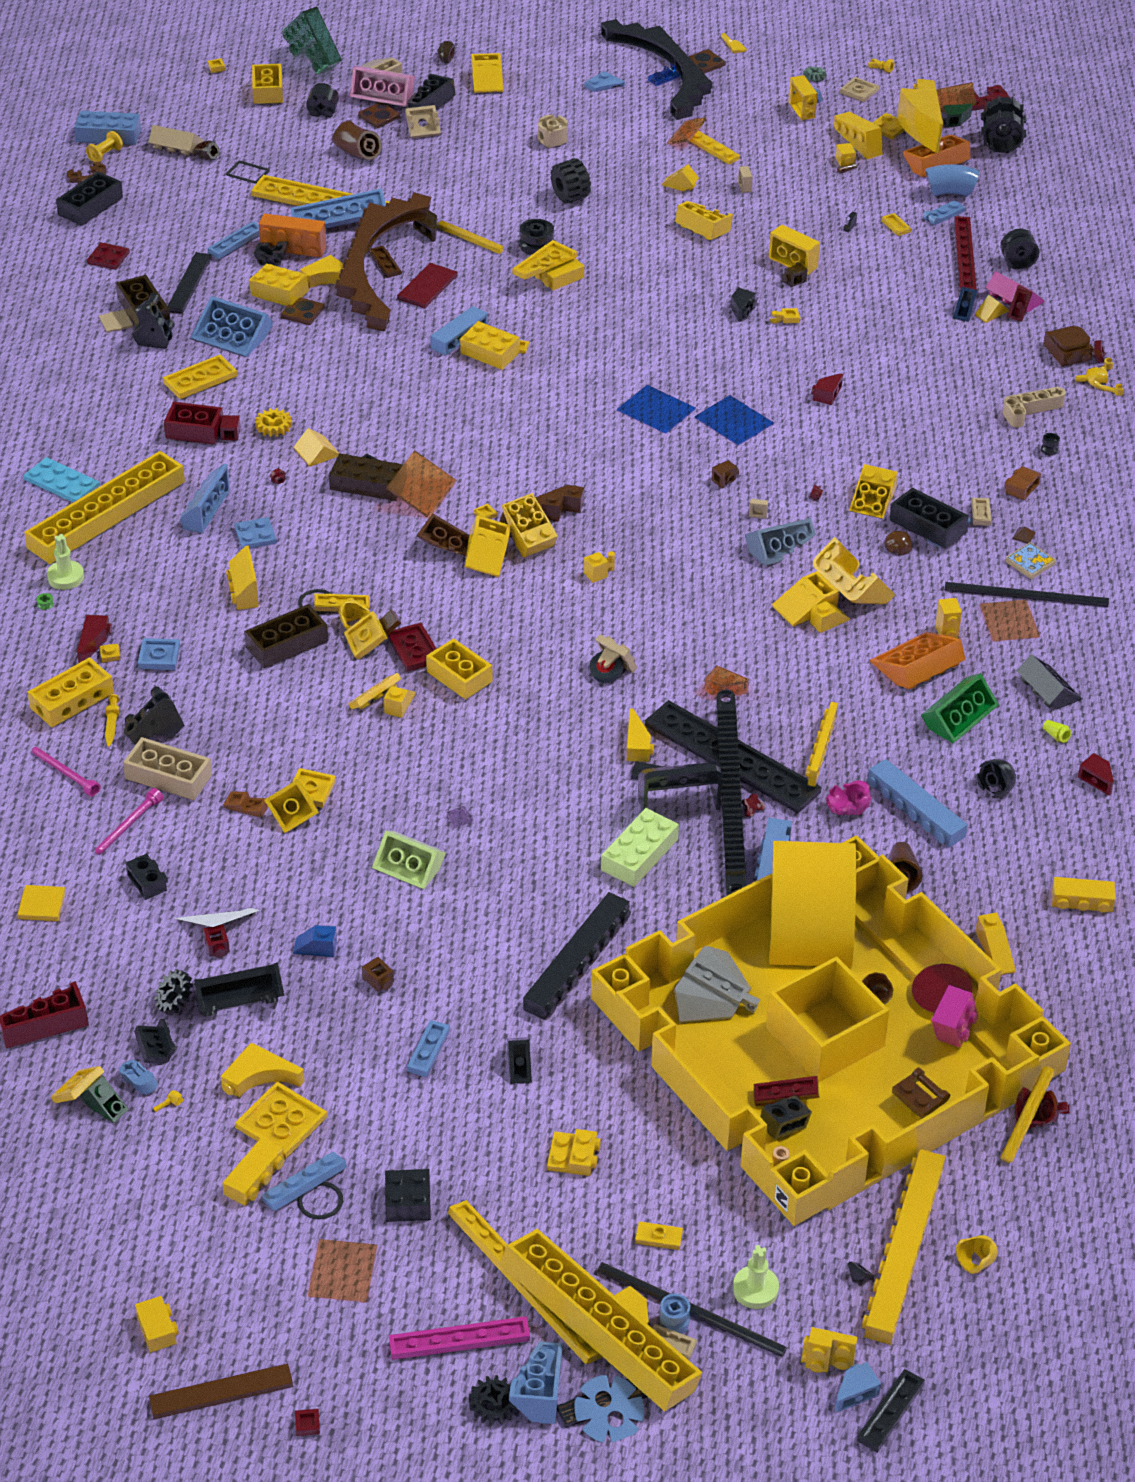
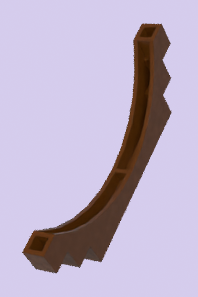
[335,192,432,331]

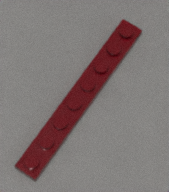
[954,216,977,291]

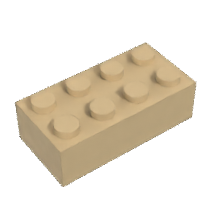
[123,737,212,800]

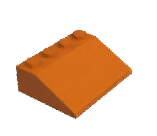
[870,632,966,689]

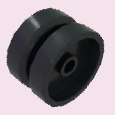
[519,219,554,255]
[1000,228,1040,269]

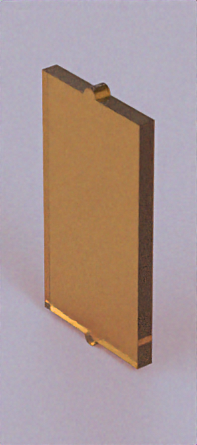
[667,117,707,145]

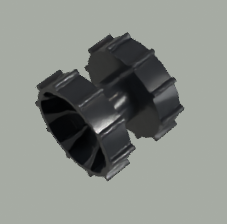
[981,96,1027,153]

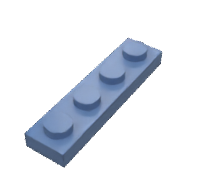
[207,221,259,259]
[260,1151,347,1211]

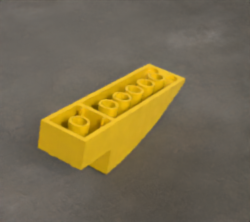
[897,79,943,153]

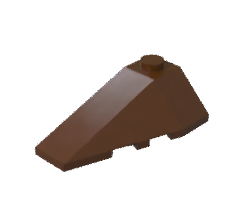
[417,513,469,556]

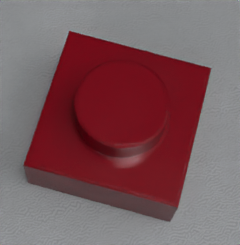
[1092,340,1105,363]
[295,1408,320,1436]

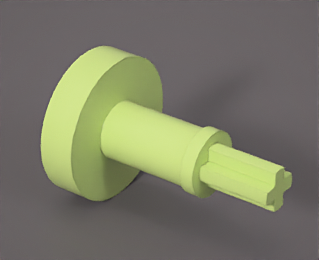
[47,534,84,590]
[733,1245,779,1309]

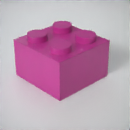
[931,985,979,1048]

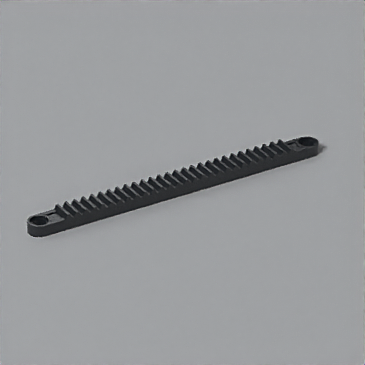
[716,689,746,896]

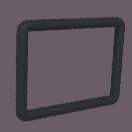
[226,161,270,184]

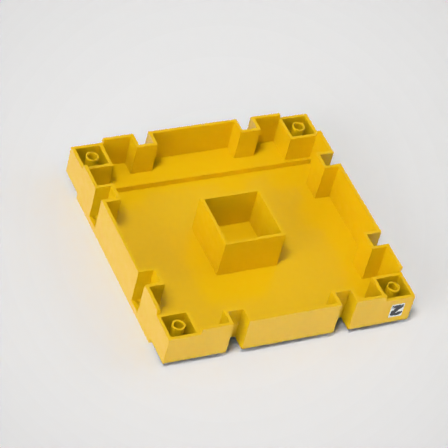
[591,835,1071,1226]

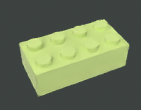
[601,808,679,887]

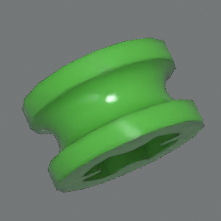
[36,593,54,610]

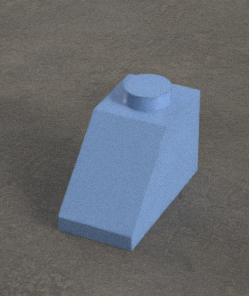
[835,1362,881,1412]

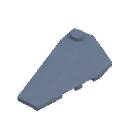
[745,518,816,566]

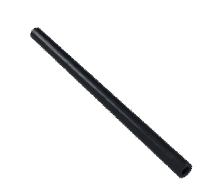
[945,582,1109,607]
[598,1262,787,1357]

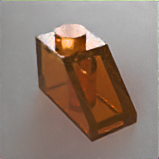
[704,665,749,696]

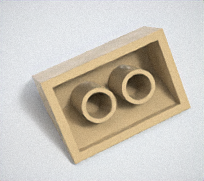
[148,125,205,156]

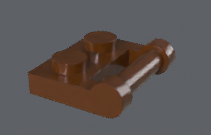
[892,1067,951,1119]

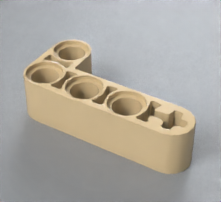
[1002,387,1066,428]

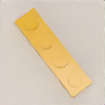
[687,130,740,165]

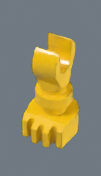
[868,59,895,73]

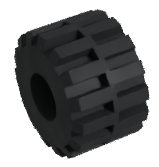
[550,158,591,204]

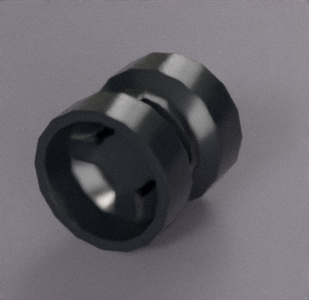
[1041,433,1060,456]

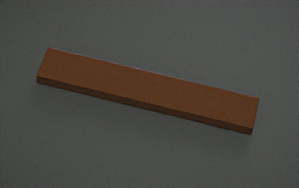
[149,1363,293,1419]

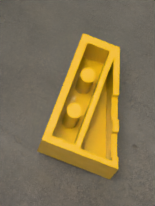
[675,201,733,240]

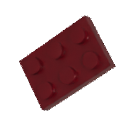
[387,622,437,672]

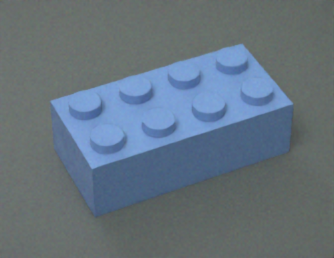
[74,110,141,145]

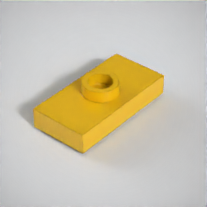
[635,1221,683,1250]

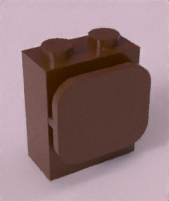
[1043,325,1093,367]

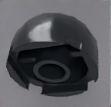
[977,758,1016,798]

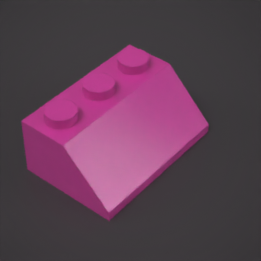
[985,271,1044,312]

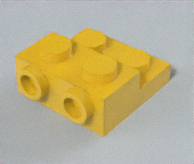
[547,1129,601,1176]
[801,1327,858,1373]

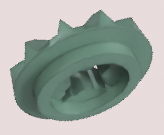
[803,66,827,81]

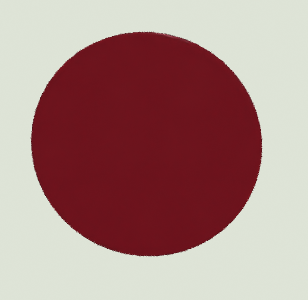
[912,963,973,1013]

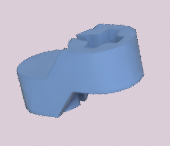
[119,1060,158,1094]

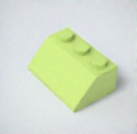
[372,830,446,889]

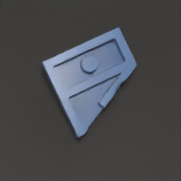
[584,71,625,92]

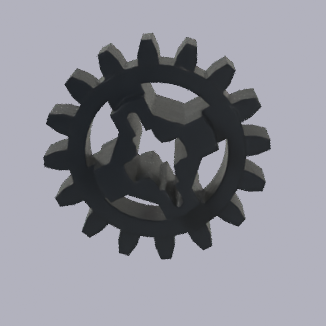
[154,969,193,1015]
[469,1375,517,1426]

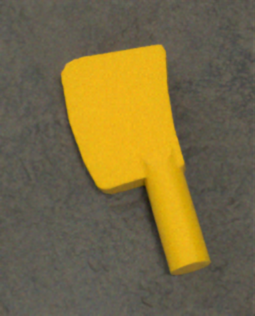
[721,33,747,53]

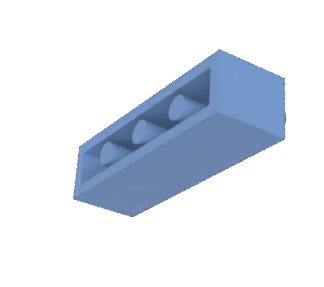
[430,306,488,356]

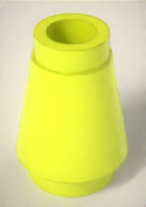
[1043,720,1072,743]

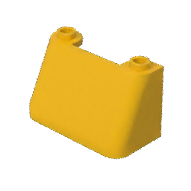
[813,537,896,604]

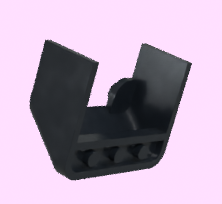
[638,762,722,812]
[191,962,285,1017]

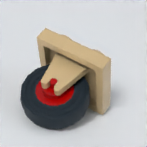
[590,634,637,683]

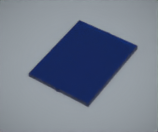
[617,385,696,434]
[695,395,774,446]

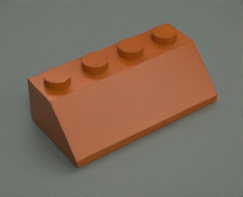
[903,134,971,177]

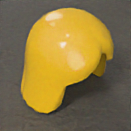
[339,600,370,630]
[956,1235,998,1274]

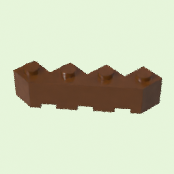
[499,485,585,538]

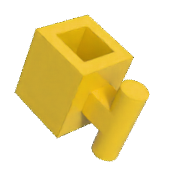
[583,551,615,583]

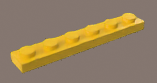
[806,702,838,786]

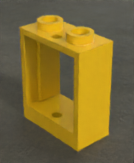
[788,75,817,121]

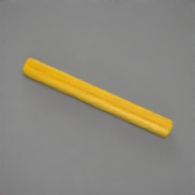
[438,220,504,254]
[1001,1066,1055,1163]

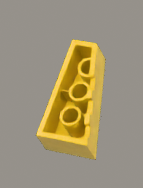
[833,111,883,159]

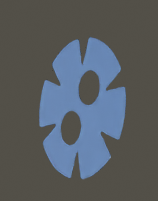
[574,1375,644,1443]

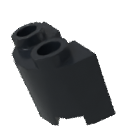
[253,241,289,266]

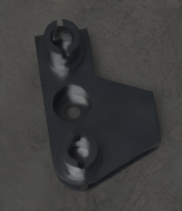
[132,293,175,349]
[124,686,185,744]

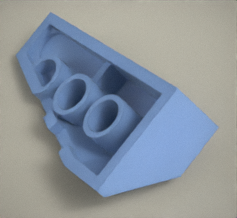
[509,1341,563,1424]

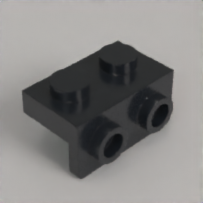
[134,1019,175,1063]

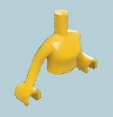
[1075,357,1124,396]

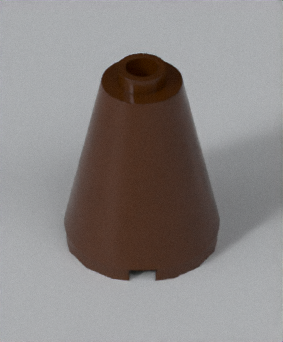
[887,842,922,893]

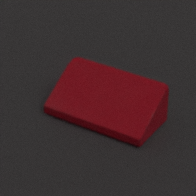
[1007,285,1033,322]

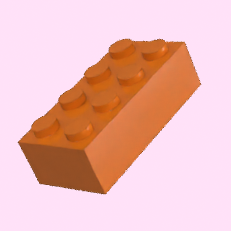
[259,213,327,258]

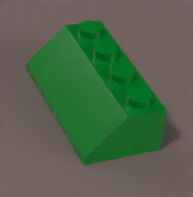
[921,673,999,743]

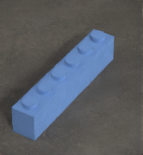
[867,759,968,848]

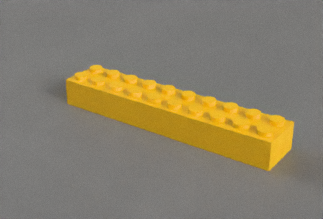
[24,451,185,564]
[500,1228,703,1411]

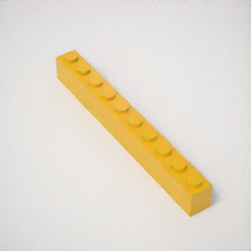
[861,1149,946,1345]

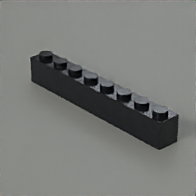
[523,892,631,1020]

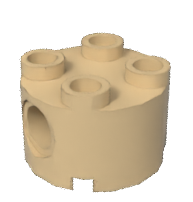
[538,115,568,148]

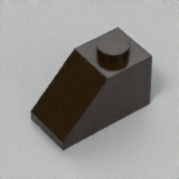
[413,210,438,242]

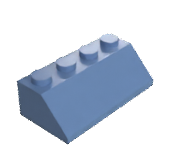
[180,464,230,533]

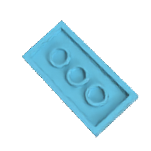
[23,457,100,502]

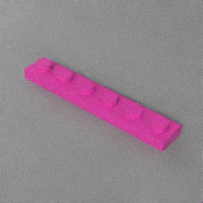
[389,1316,530,1360]

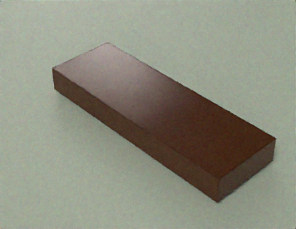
[369,246,402,278]

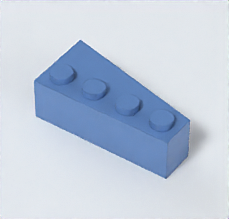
[755,817,792,880]

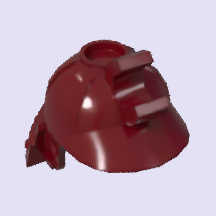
[1015,1087,1070,1129]

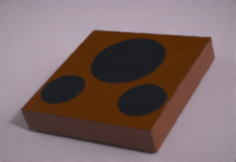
[688,49,726,73]
[358,102,400,129]
[281,297,325,325]

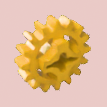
[255,408,292,437]

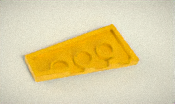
[512,240,578,280]

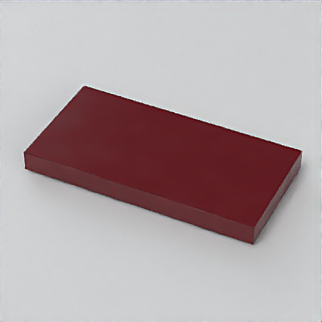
[397,263,458,309]

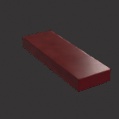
[754,1076,820,1106]

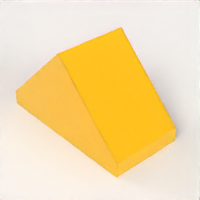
[975,295,1009,323]

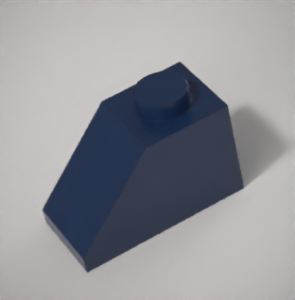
[953,287,979,322]

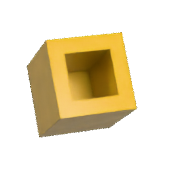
[835,143,856,166]

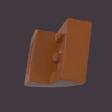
[223,791,268,817]

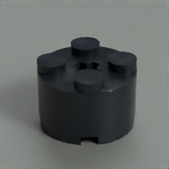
[306,83,339,118]

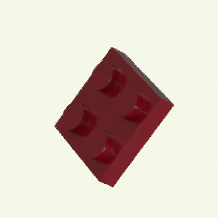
[87,242,130,270]

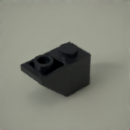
[731,287,757,322]

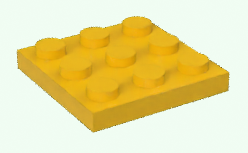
[235,1081,328,1159]

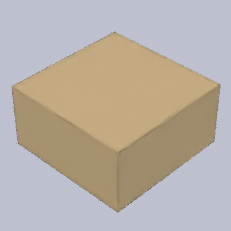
[738,166,753,193]

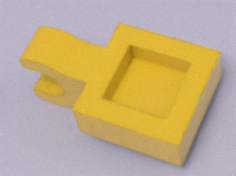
[770,308,800,324]

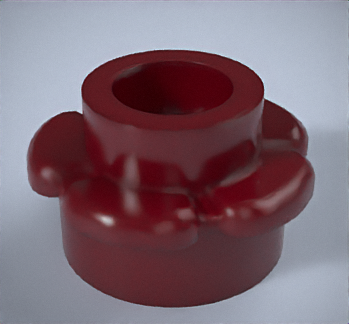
[270,468,286,484]
[809,485,823,501]

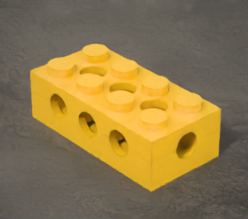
[27,657,114,727]

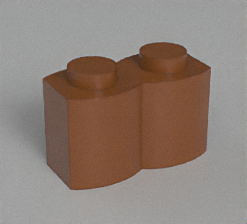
[1004,466,1041,500]

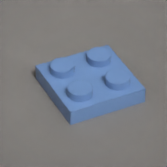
[234,517,277,549]
[138,638,181,670]

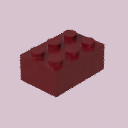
[164,401,223,444]

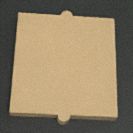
[99,310,133,333]

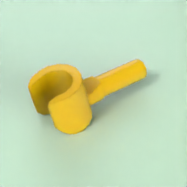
[153,1090,184,1112]

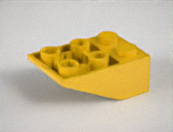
[471,53,504,93]
[849,464,898,519]
[502,493,558,558]
[465,515,511,577]
[772,571,839,627]

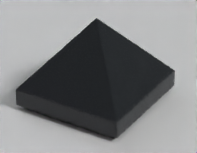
[848,1261,874,1282]

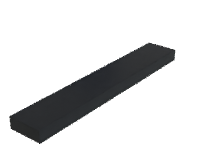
[168,252,211,314]

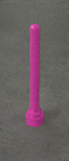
[32,747,101,797]
[95,788,163,855]

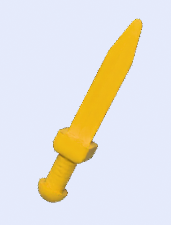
[105,694,120,747]

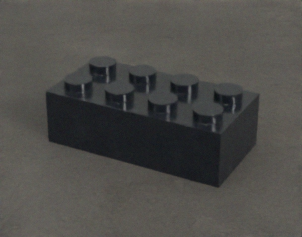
[56,171,123,226]
[890,487,969,549]

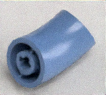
[925,164,979,197]

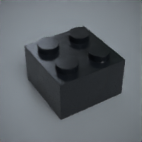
[385,1169,431,1222]

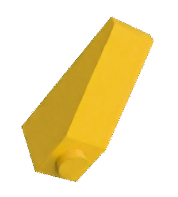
[626,708,654,762]
[975,912,1016,975]

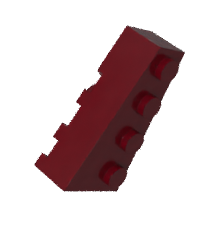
[0,981,89,1049]

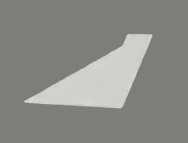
[175,908,259,927]

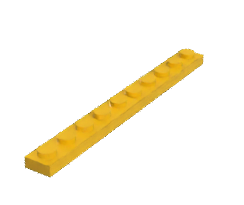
[447,1200,603,1365]

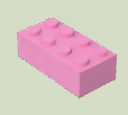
[350,66,415,106]

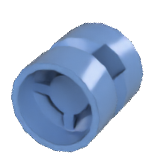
[659,1293,690,1334]

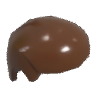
[884,531,912,556]
[862,972,894,1004]

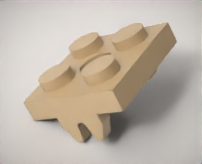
[405,105,441,139]

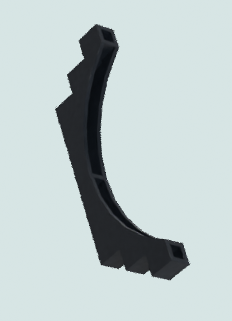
[601,19,713,120]

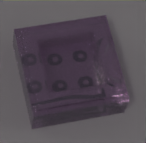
[447,806,473,828]

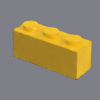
[1052,877,1116,913]
[222,1137,285,1206]

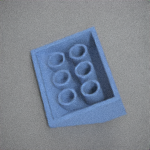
[190,296,273,357]

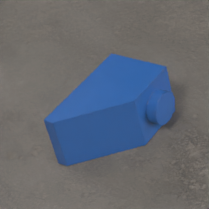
[293,925,337,957]

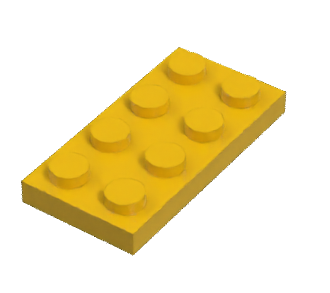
[162,354,238,399]

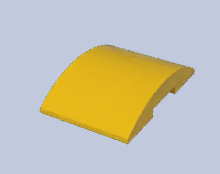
[769,841,856,967]

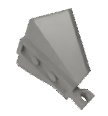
[674,946,760,1024]

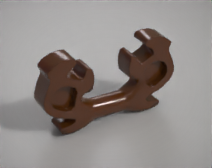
[66,162,107,184]

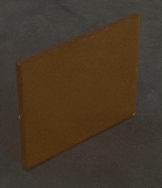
[386,450,457,518]

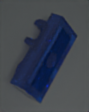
[648,63,680,86]

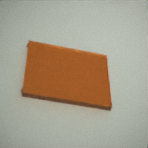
[936,82,977,112]
[980,600,1040,642]
[308,1239,377,1303]

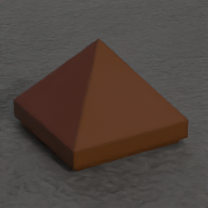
[1013,527,1036,544]

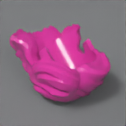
[826,780,871,815]

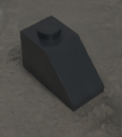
[507,1037,532,1084]

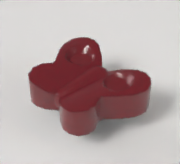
[741,794,765,817]

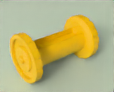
[86,131,123,162]

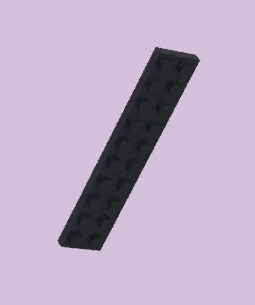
[645,700,822,813]

